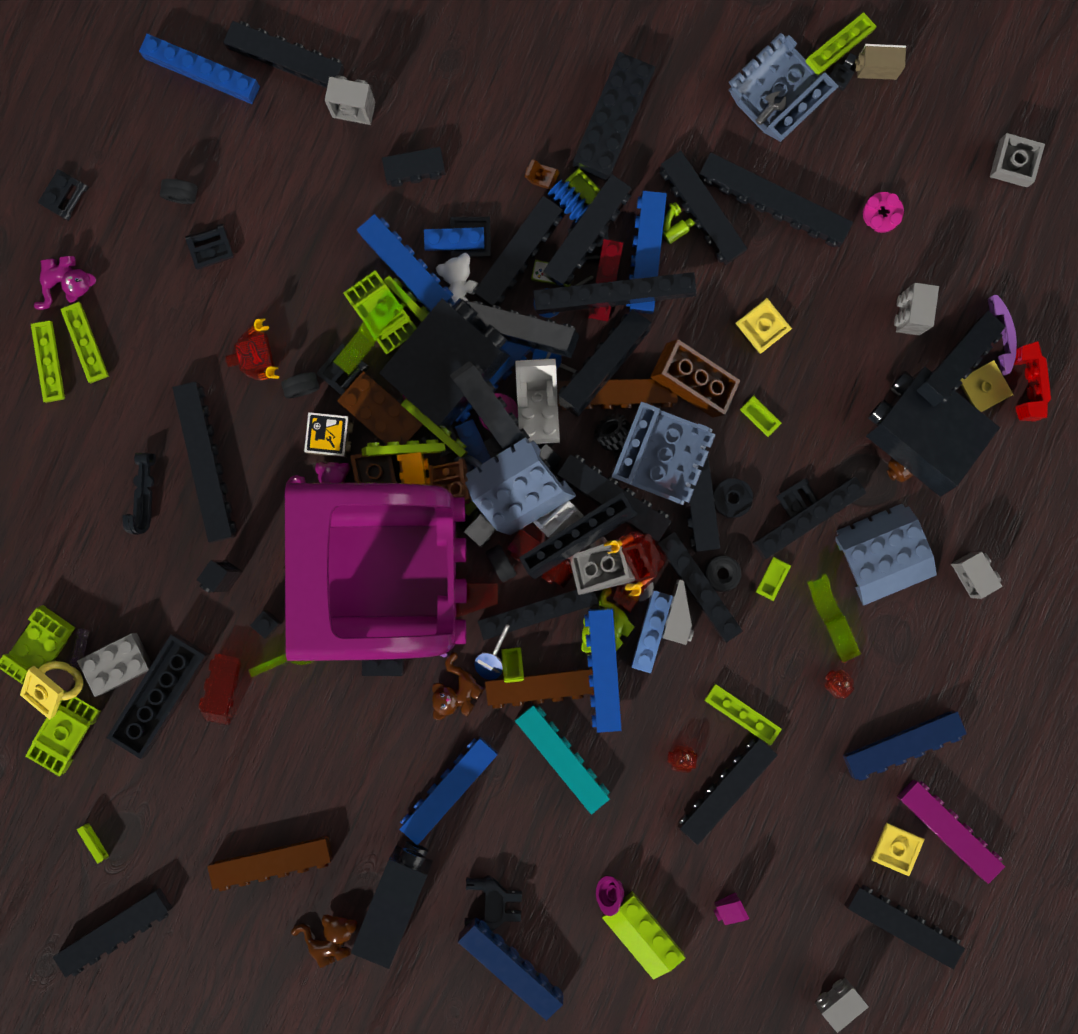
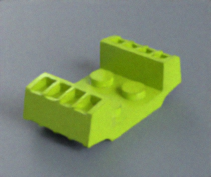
[343,270,417,354]
[0,605,75,685]
[25,690,101,777]

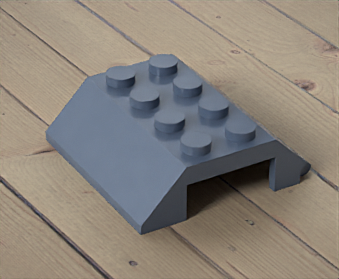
[728,33,839,142]
[612,402,716,505]
[465,437,576,535]
[835,504,937,606]

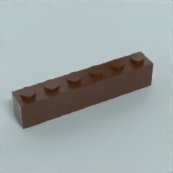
[557,379,677,410]
[485,668,594,709]
[207,836,333,891]

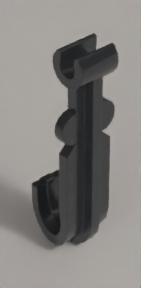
[123,453,156,535]

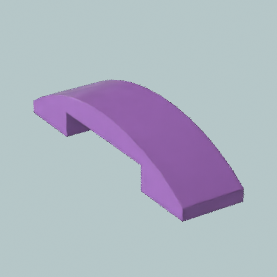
[988,295,1017,376]

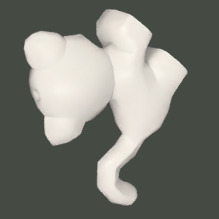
[417,253,479,305]

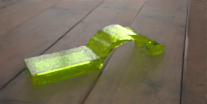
[333,292,406,375]
[807,574,861,663]
[249,654,315,677]

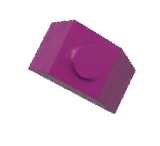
[713,892,749,925]

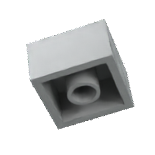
[990,133,1045,188]
[951,551,1003,599]
[815,978,868,1033]

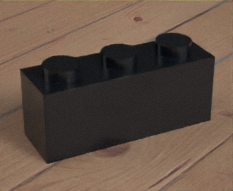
[382,147,446,187]

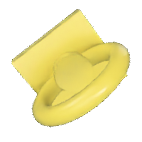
[20,661,83,720]

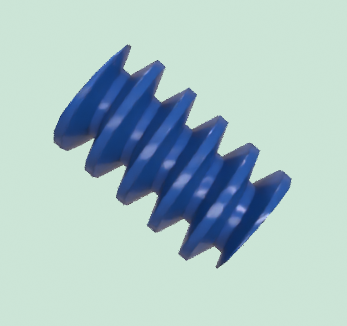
[548,180,590,223]

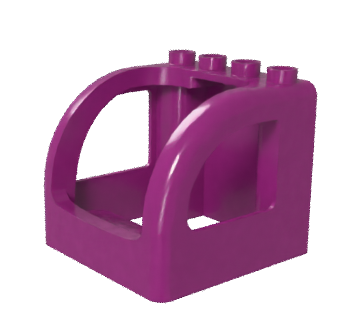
[285,483,467,661]

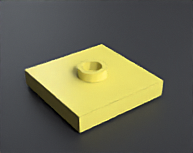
[735,298,792,354]
[960,360,1013,412]
[871,823,925,876]

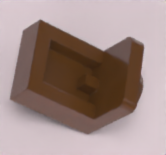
[525,159,560,190]

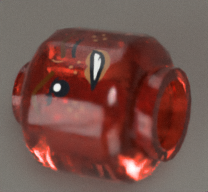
[824,669,854,699]
[667,745,697,773]

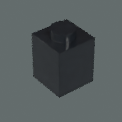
[250,610,282,639]

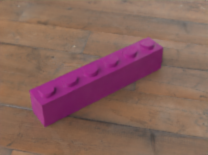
[897,780,1005,884]

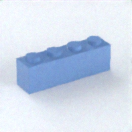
[630,590,673,673]

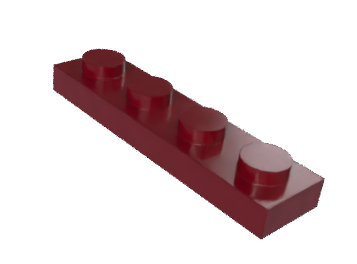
[589,239,623,321]

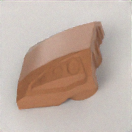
[429,458,472,504]

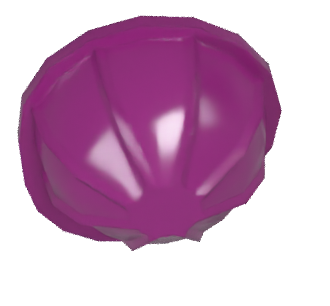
[596,876,625,916]

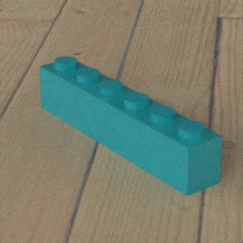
[515,704,610,815]

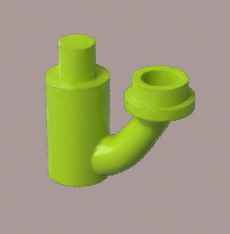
[662,202,695,244]

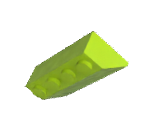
[602,891,686,979]

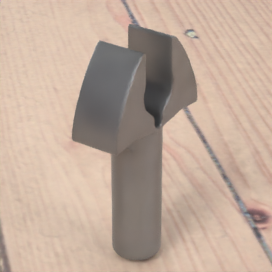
[756,91,786,125]

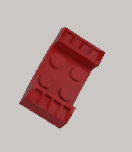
[1014,341,1051,421]

